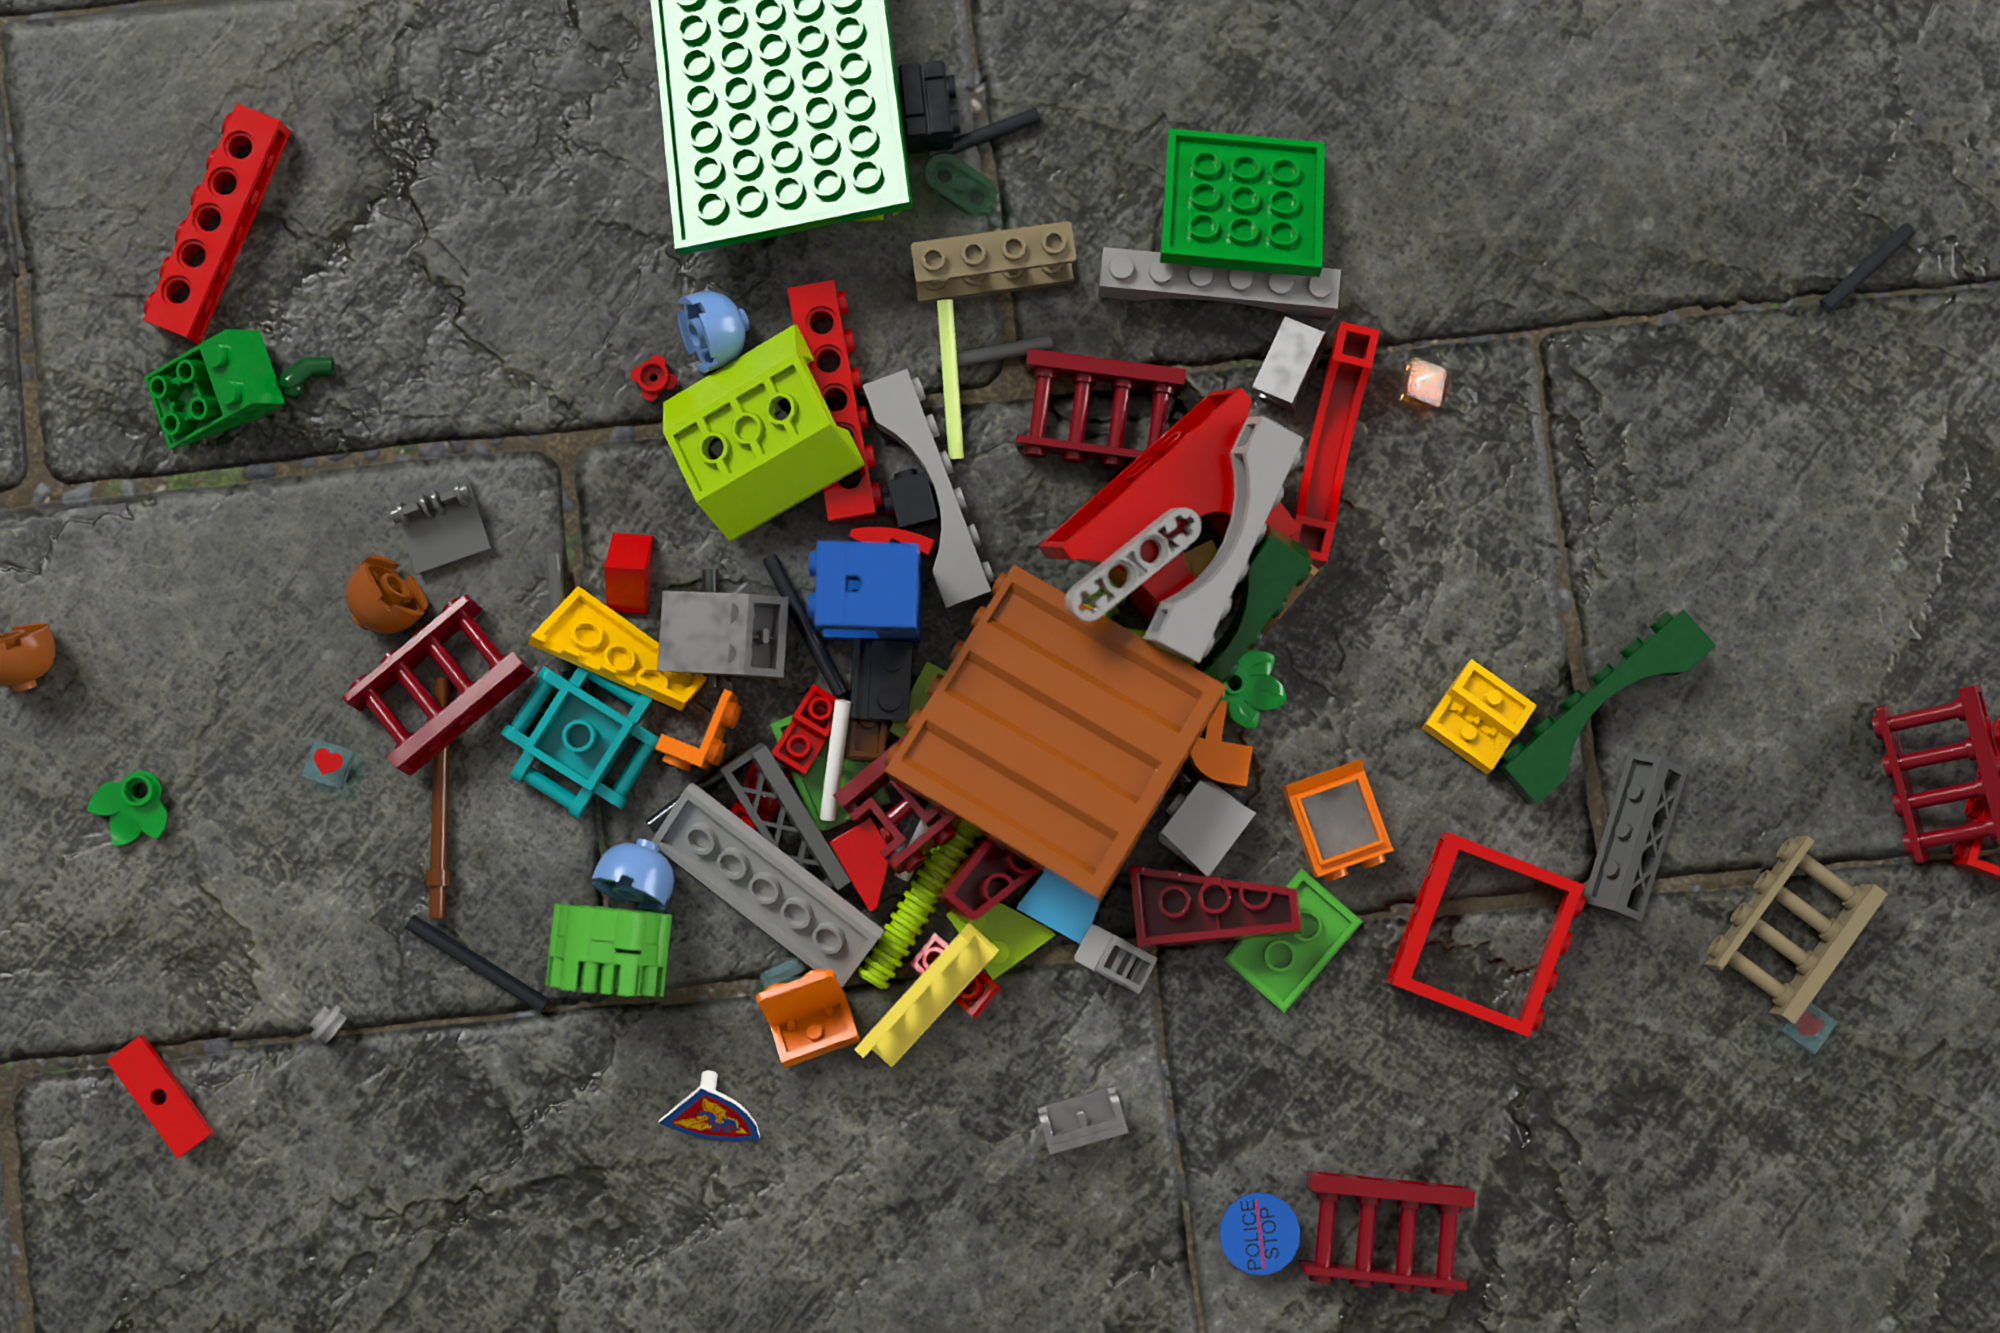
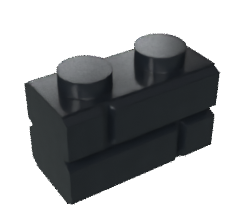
[898,60,960,154]

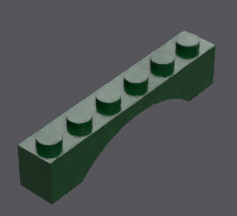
[1190,524,1312,683]
[1497,610,1716,805]

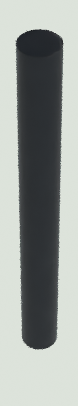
[762,554,849,699]
[405,915,550,1013]

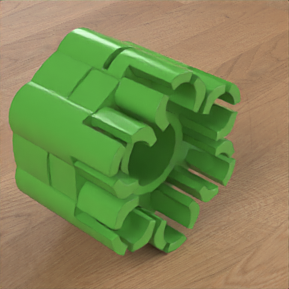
[545,903,672,997]

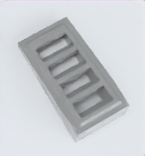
[1074,924,1158,994]

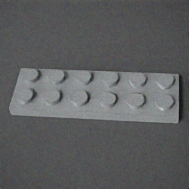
[651,782,885,987]

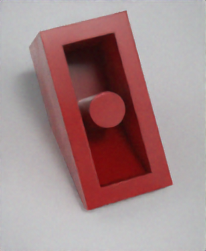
[829,817,894,912]

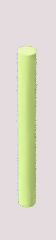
[937,299,964,459]

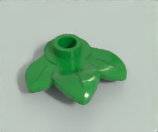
[1221,651,1287,729]
[87,770,168,846]

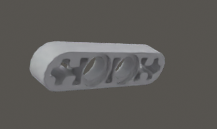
[1065,508,1201,621]

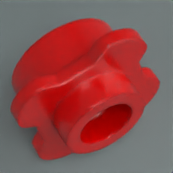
[631,355,678,402]

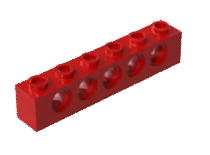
[143,103,291,345]
[787,280,883,526]

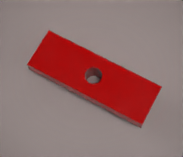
[106,1035,215,1159]

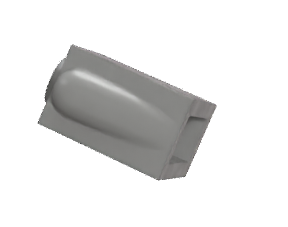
[1158,778,1256,876]

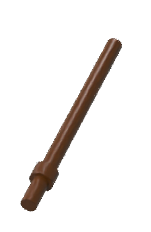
[426,678,451,918]

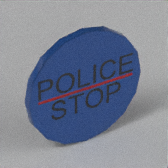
[1219,1192,1300,1275]

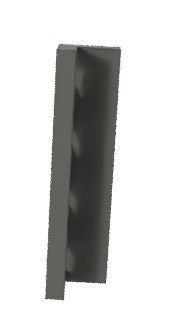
[719,743,851,890]
[1585,750,1688,922]

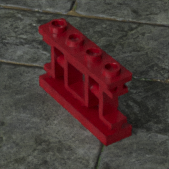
[833,732,962,874]

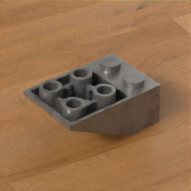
[657,591,789,679]

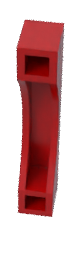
[1290,321,1380,568]

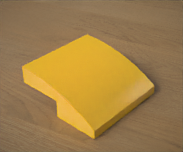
[1422,659,1537,775]

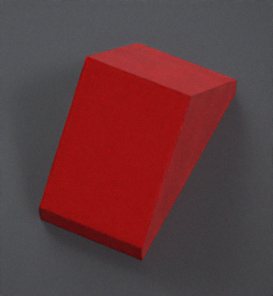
[604,533,654,615]

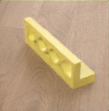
[855,923,999,1068]

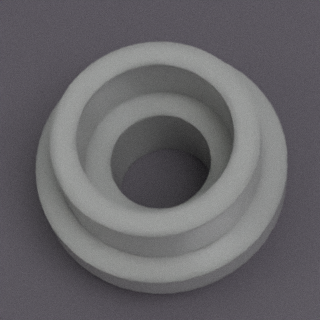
[309,1004,347,1043]

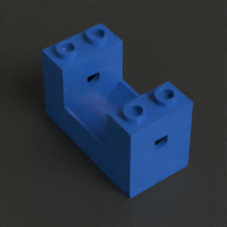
[807,541,923,643]

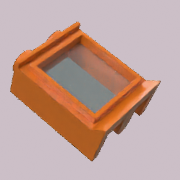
[1281,759,1394,882]

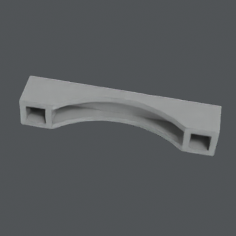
[1098,247,1341,319]
[862,369,996,612]
[1143,416,1304,662]

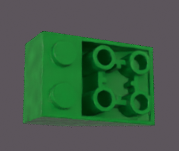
[144,329,285,450]

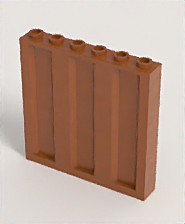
[884,565,1226,904]

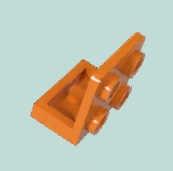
[655,689,742,772]
[756,969,861,1068]

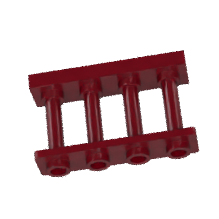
[1015,348,1186,469]
[342,594,534,776]
[1872,683,2000,864]
[1299,1170,1476,1296]

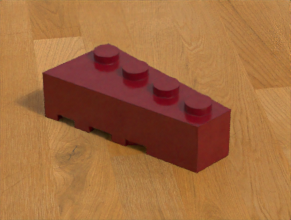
[935,836,1041,924]
[1129,865,1302,950]

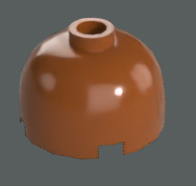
[345,555,428,635]
[0,622,56,692]

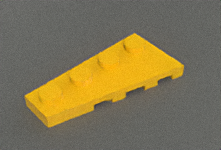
[528,586,707,711]

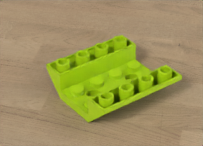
[663,324,865,541]

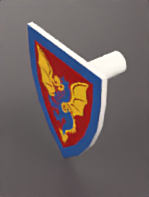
[659,1070,760,1141]

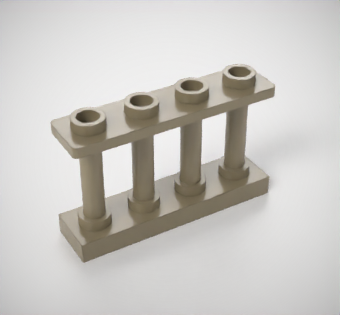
[911,221,1076,305]
[1705,836,1888,1025]

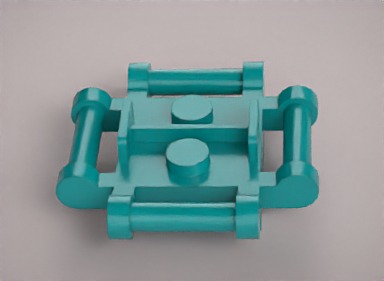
[500,666,659,820]

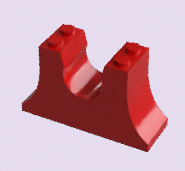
[1038,388,1299,623]

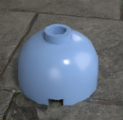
[677,291,749,373]
[591,839,675,912]

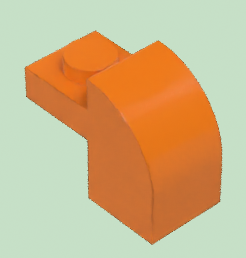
[1188,701,1253,788]

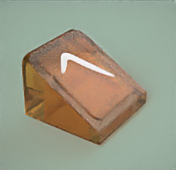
[1400,357,1447,408]

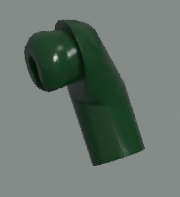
[279,357,336,398]

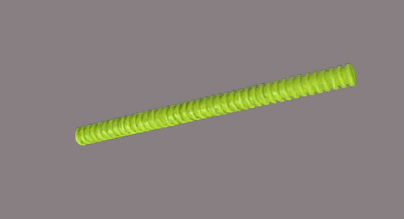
[857,578,1126,989]

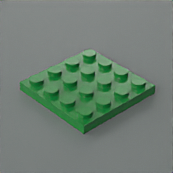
[1160,128,1325,277]

